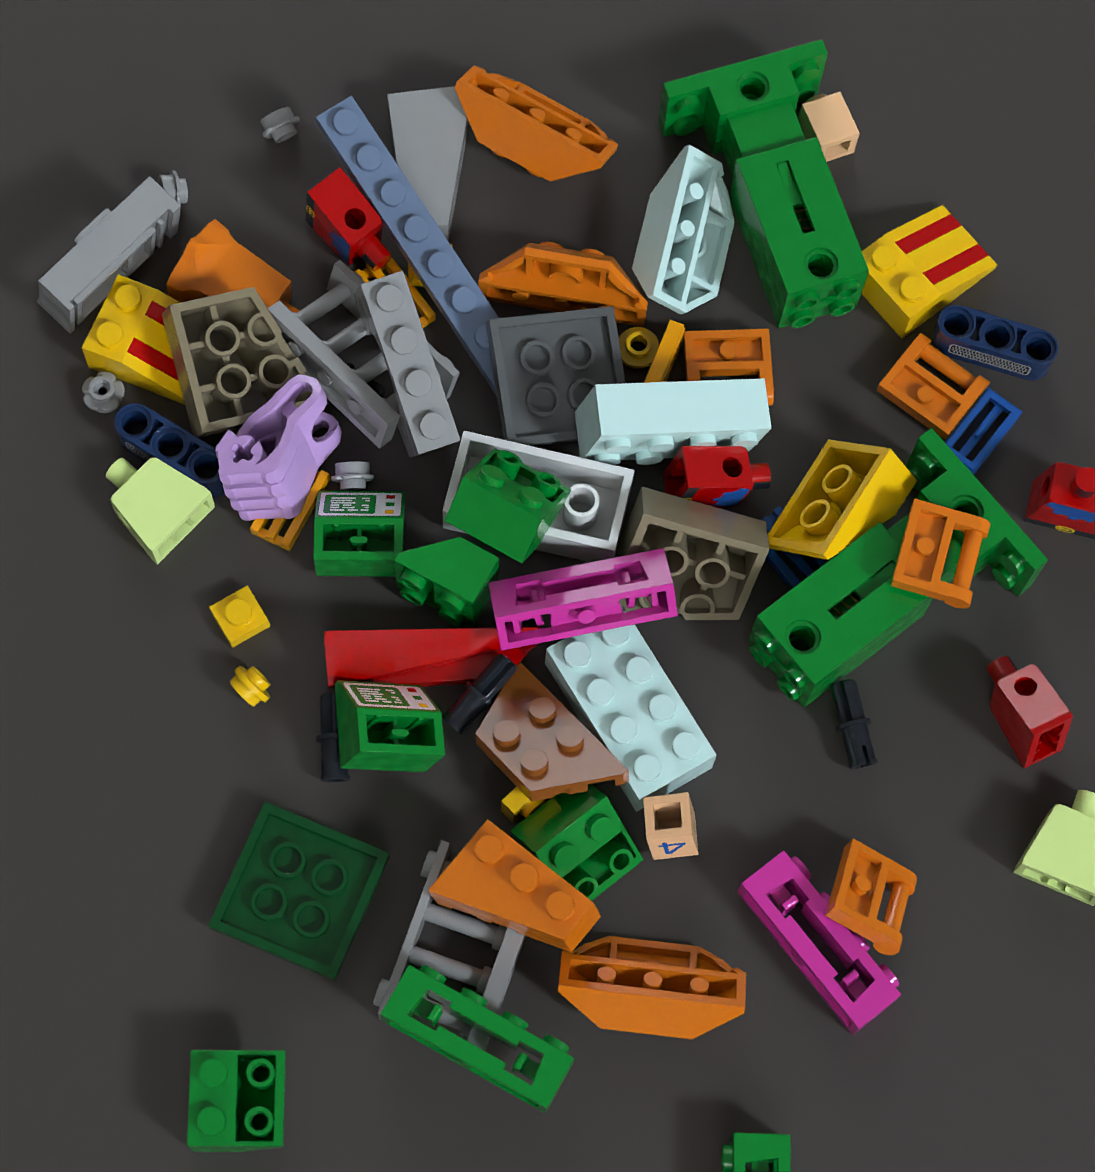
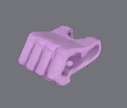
[216,375,342,521]

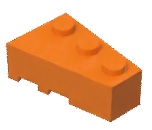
[428,819,601,952]

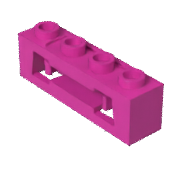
[488,548,678,651]
[737,850,902,1035]

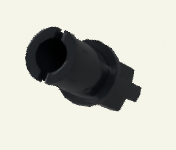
[442,653,517,735]
[831,679,878,770]
[316,692,350,783]

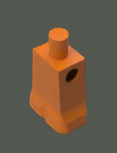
[166,219,300,313]

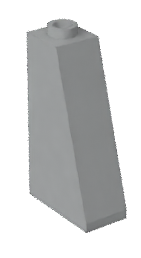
[387,86,469,242]

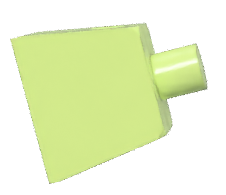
[106,457,215,565]
[1013,790,1095,906]

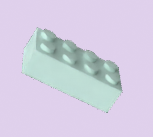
[575,378,771,465]
[545,606,717,812]

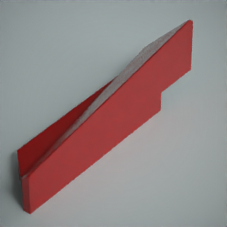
[324,627,541,688]

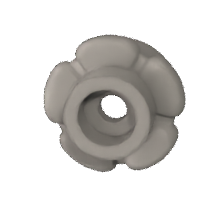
[260,107,300,143]
[157,170,188,205]
[82,372,125,413]
[331,461,374,491]

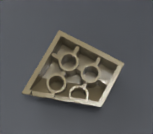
[162,287,328,438]
[615,487,770,621]

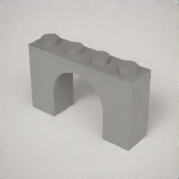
[353,271,460,458]

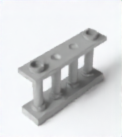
[267,260,460,449]
[373,840,526,1051]

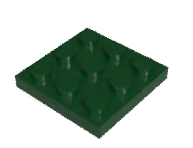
[208,802,390,982]

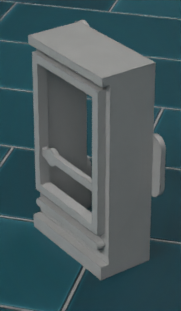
[37,176,181,334]

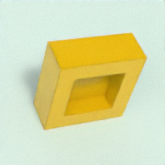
[209,585,270,648]
[501,787,546,823]

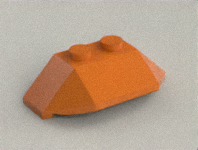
[454,65,618,182]
[478,242,648,327]
[558,936,746,1039]

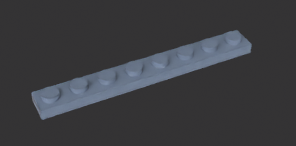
[315,95,499,396]

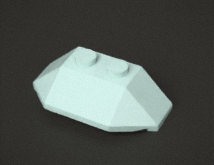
[632,144,734,315]

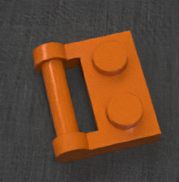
[683,329,774,406]
[876,333,990,440]
[890,499,991,609]
[825,838,917,955]

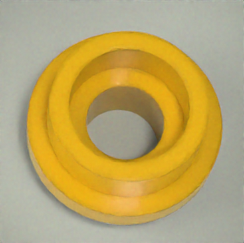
[619,327,659,369]
[229,665,271,707]

